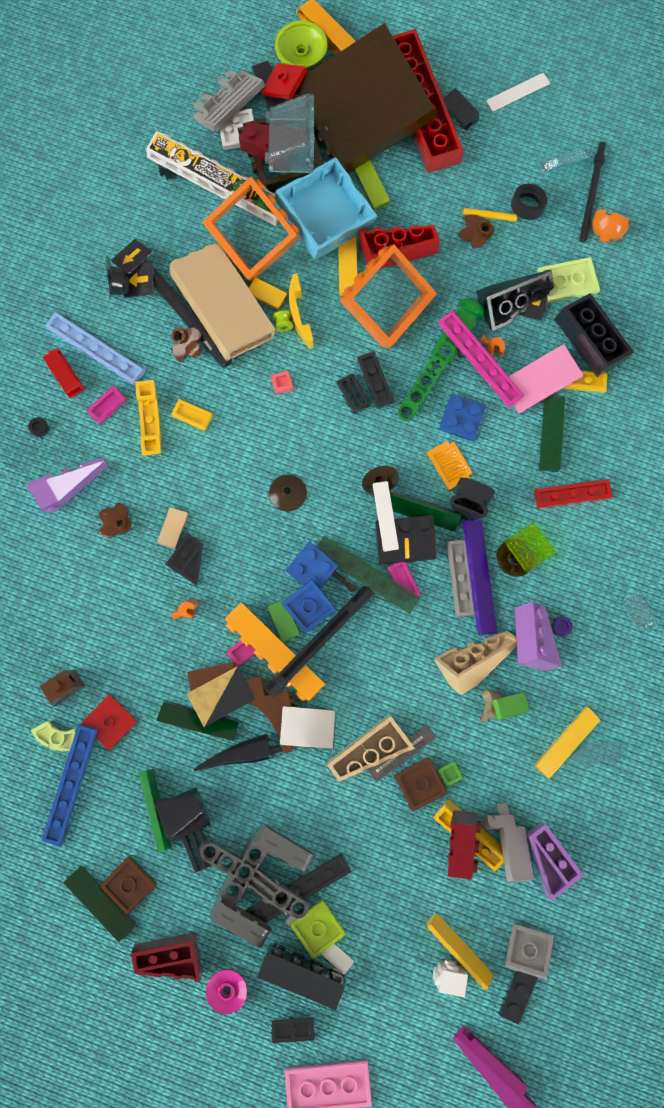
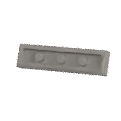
[446,540,475,618]

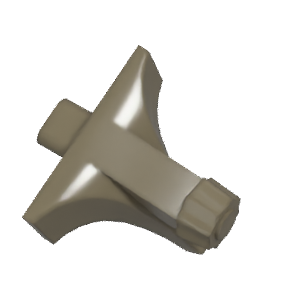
[480,688,503,723]

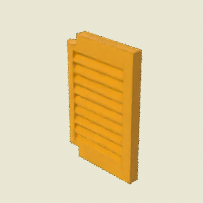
[427,441,473,491]

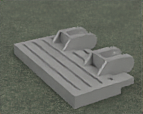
[192,70,265,132]

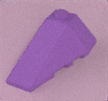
[27,458,108,513]

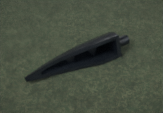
[194,734,281,772]

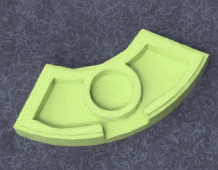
[31,721,77,751]

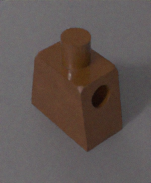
[40,670,85,707]

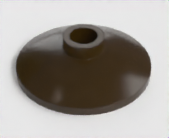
[362,466,399,495]
[269,475,307,512]
[496,540,533,577]

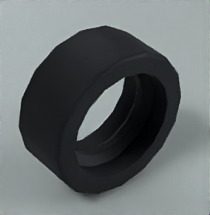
[511,183,547,220]

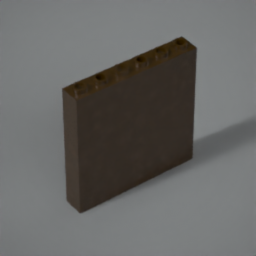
[294,23,437,173]

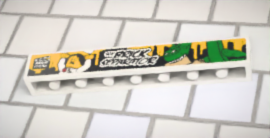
[146,131,279,226]

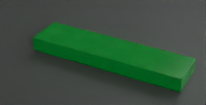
[139,769,172,852]

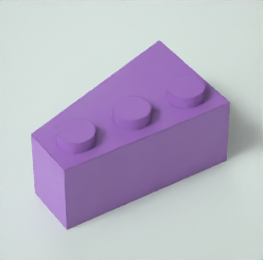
[514,602,562,671]
[526,822,584,901]

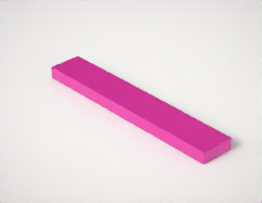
[437,310,524,408]

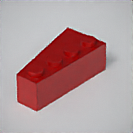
[359,225,440,269]

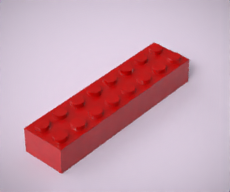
[393,29,463,173]

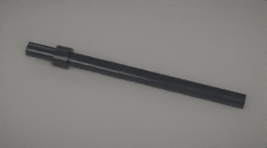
[579,142,606,242]

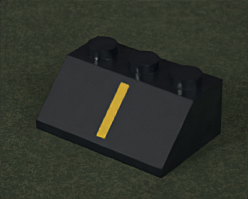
[375,515,436,565]

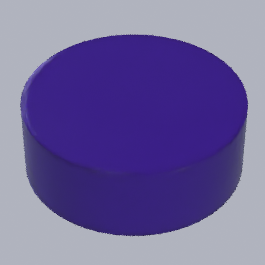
[552,617,573,637]

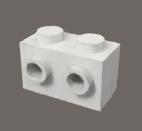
[433,959,468,997]

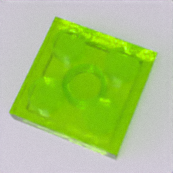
[504,522,556,573]

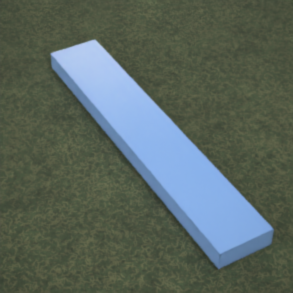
[45,312,146,386]

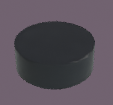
[28,417,49,437]

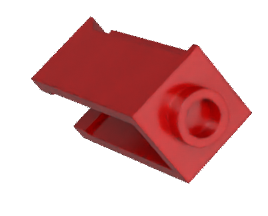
[42,348,85,399]

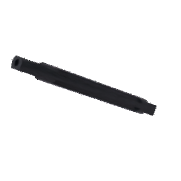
[144,260,232,369]
[264,586,374,697]

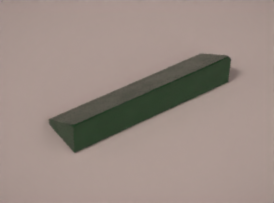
[539,397,565,472]
[389,491,461,531]
[156,702,239,741]
[63,866,136,942]

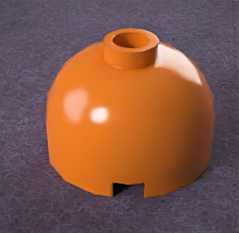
[592,210,631,243]

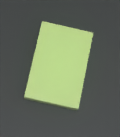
[537,257,600,304]

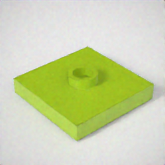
[289,899,346,959]

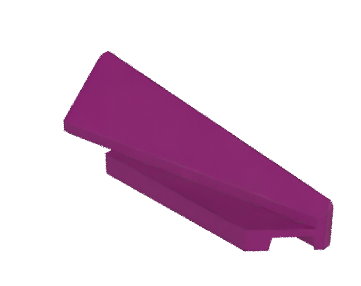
[453,1025,538,1108]

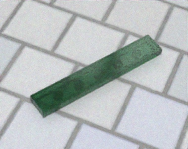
[317,536,421,614]

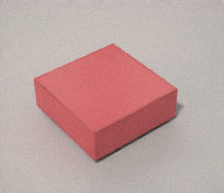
[271,371,294,394]

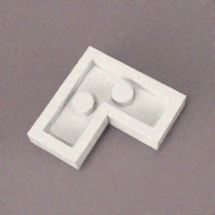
[220,109,254,150]

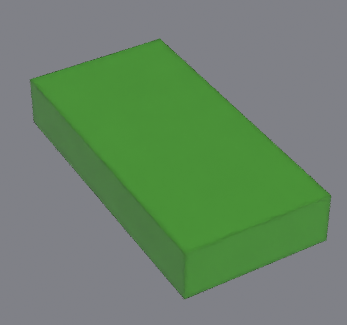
[267,599,300,643]
[492,692,530,720]

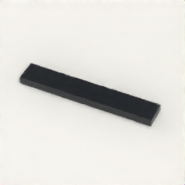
[245,854,351,923]

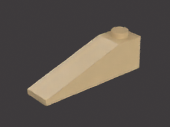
[435,631,517,695]

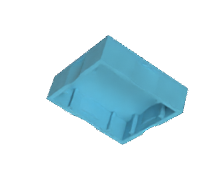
[275,157,377,260]

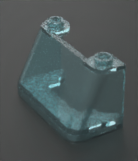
[265,94,314,173]

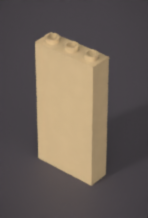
[170,242,276,361]

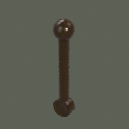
[333,572,356,592]

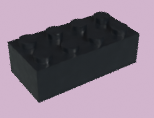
[554,293,634,378]
[257,943,345,1010]

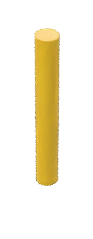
[463,208,517,222]

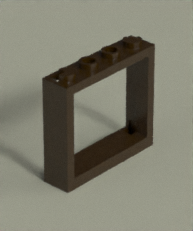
[243,106,324,193]

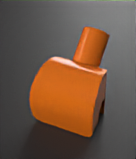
[480,335,505,357]
[171,598,199,620]

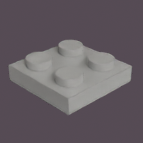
[504,924,554,979]

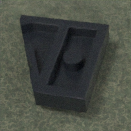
[165,533,203,586]

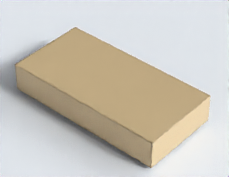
[157,507,188,549]

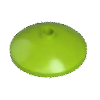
[275,21,327,69]

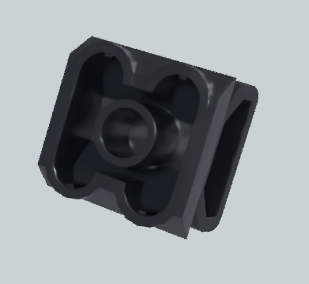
[450,477,495,521]
[154,787,210,842]

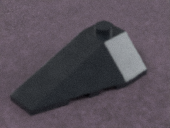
[476,270,554,331]

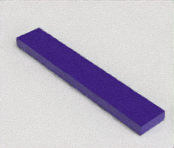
[463,520,498,635]

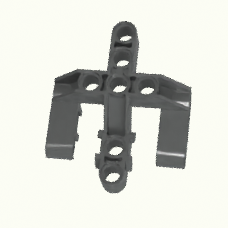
[200,824,315,948]

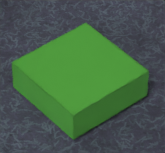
[437,760,464,788]

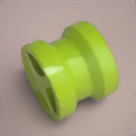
[273,310,293,332]

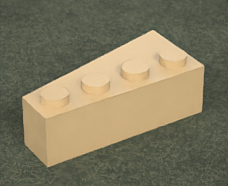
[326,715,415,781]

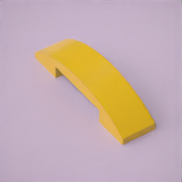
[289,273,314,349]
[135,380,161,456]

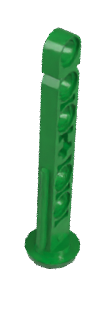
[398,298,484,422]

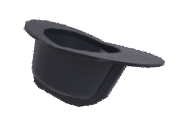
[105,255,129,299]

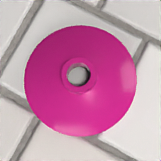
[206,970,247,1014]

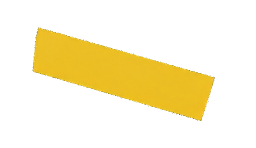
[534,707,600,779]
[433,799,504,871]
[426,913,493,990]

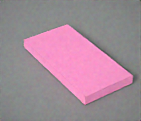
[509,344,583,414]
[285,1059,372,1108]

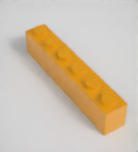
[225,603,325,701]

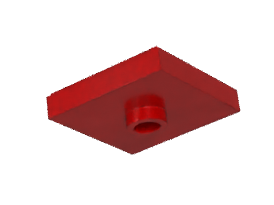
[261,63,307,100]
[81,694,138,751]

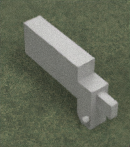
[482,803,534,883]

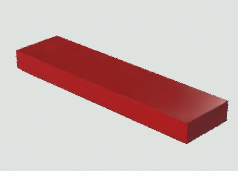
[534,479,613,509]

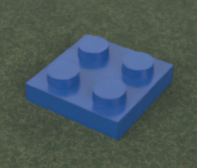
[439,394,486,441]
[285,541,340,589]
[282,579,336,633]

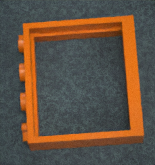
[202,177,301,282]
[339,244,437,348]

